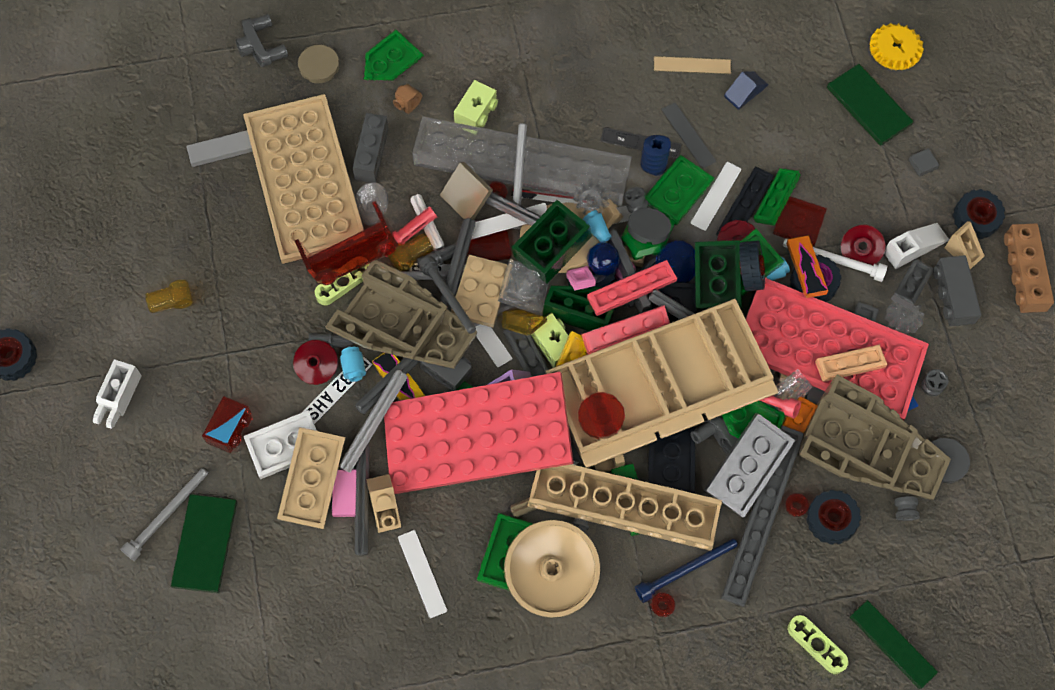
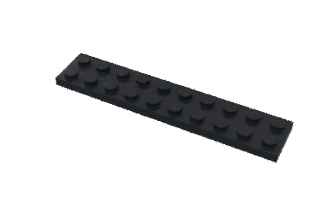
[648,282,697,494]

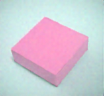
[566,266,596,290]

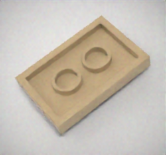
[451,255,512,327]

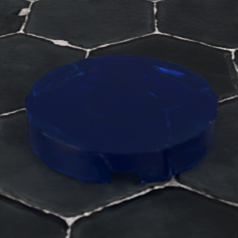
[656,241,695,283]

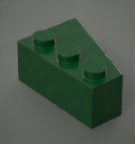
[543,285,616,331]

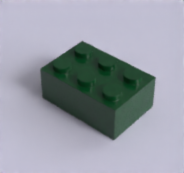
[512,200,592,284]
[695,240,742,311]

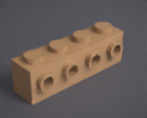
[1004,224,1054,313]

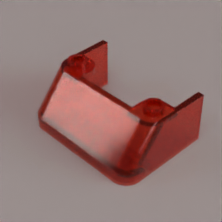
[295,201,398,285]

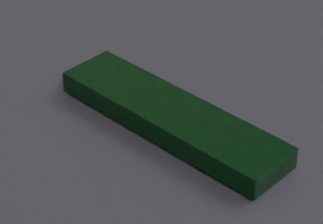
[849,600,938,690]

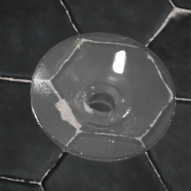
[355,182,388,225]

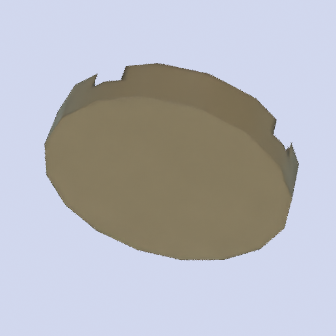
[298,45,339,83]

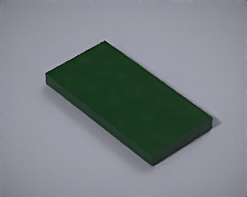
[826,64,914,146]
[171,494,237,594]

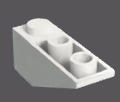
[884,223,950,269]

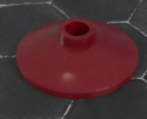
[841,225,885,265]
[293,340,338,385]

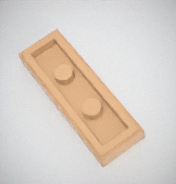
[815,344,888,382]

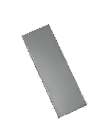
[186,130,253,167]

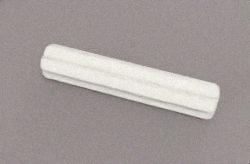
[411,194,444,251]

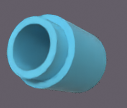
[340,347,366,382]

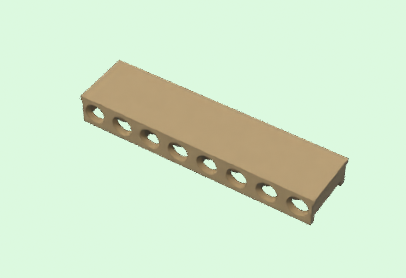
[528,464,722,551]

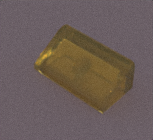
[502,309,547,336]

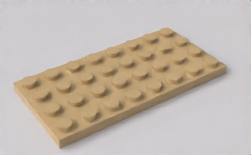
[243,94,367,264]

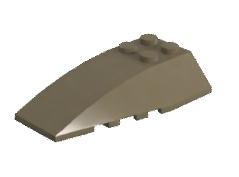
[325,259,477,369]
[799,375,951,500]

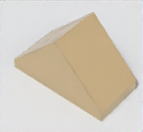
[945,221,984,269]

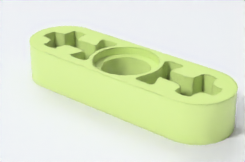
[315,258,370,305]
[788,616,848,674]

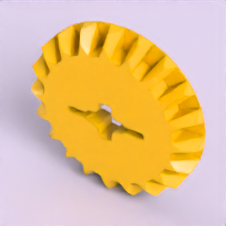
[870,23,924,70]

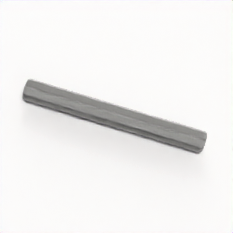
[339,370,407,472]

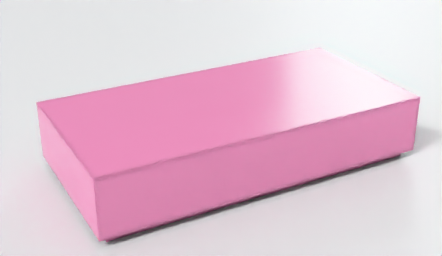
[332,470,356,517]

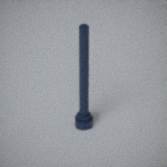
[634,538,738,603]

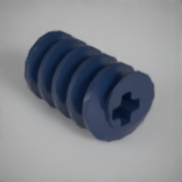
[641,135,671,176]

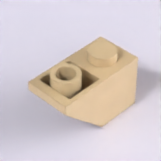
[366,474,401,533]

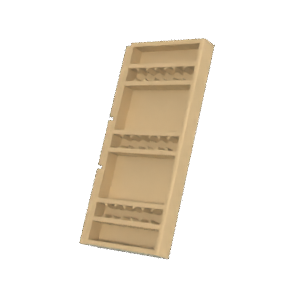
[545,299,779,468]

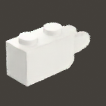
[93,359,142,429]

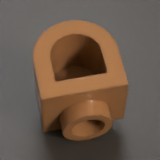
[393,84,422,114]

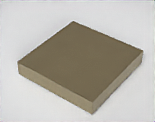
[440,162,493,220]

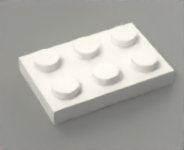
[244,410,317,479]

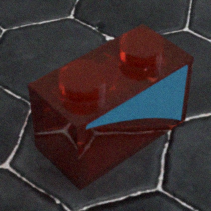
[202,396,252,454]

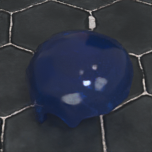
[586,242,620,277]

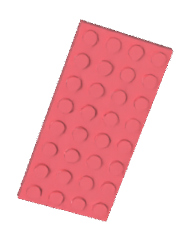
[745,278,929,421]
[384,372,574,494]

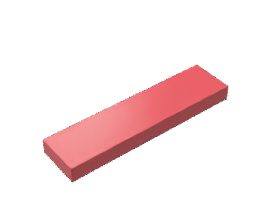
[587,260,677,316]
[581,305,670,354]

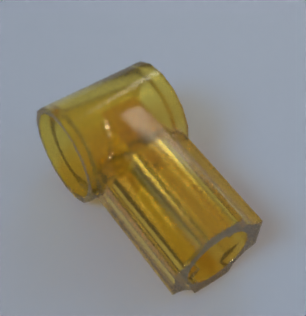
[387,233,433,271]
[145,280,193,313]

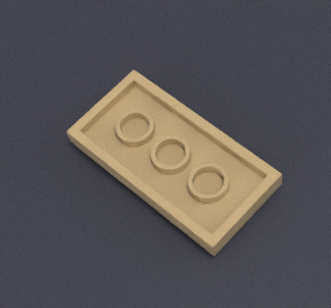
[277,427,345,529]

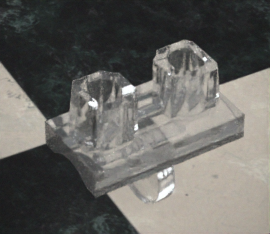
[772,369,813,412]

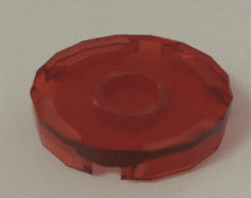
[578,392,625,439]

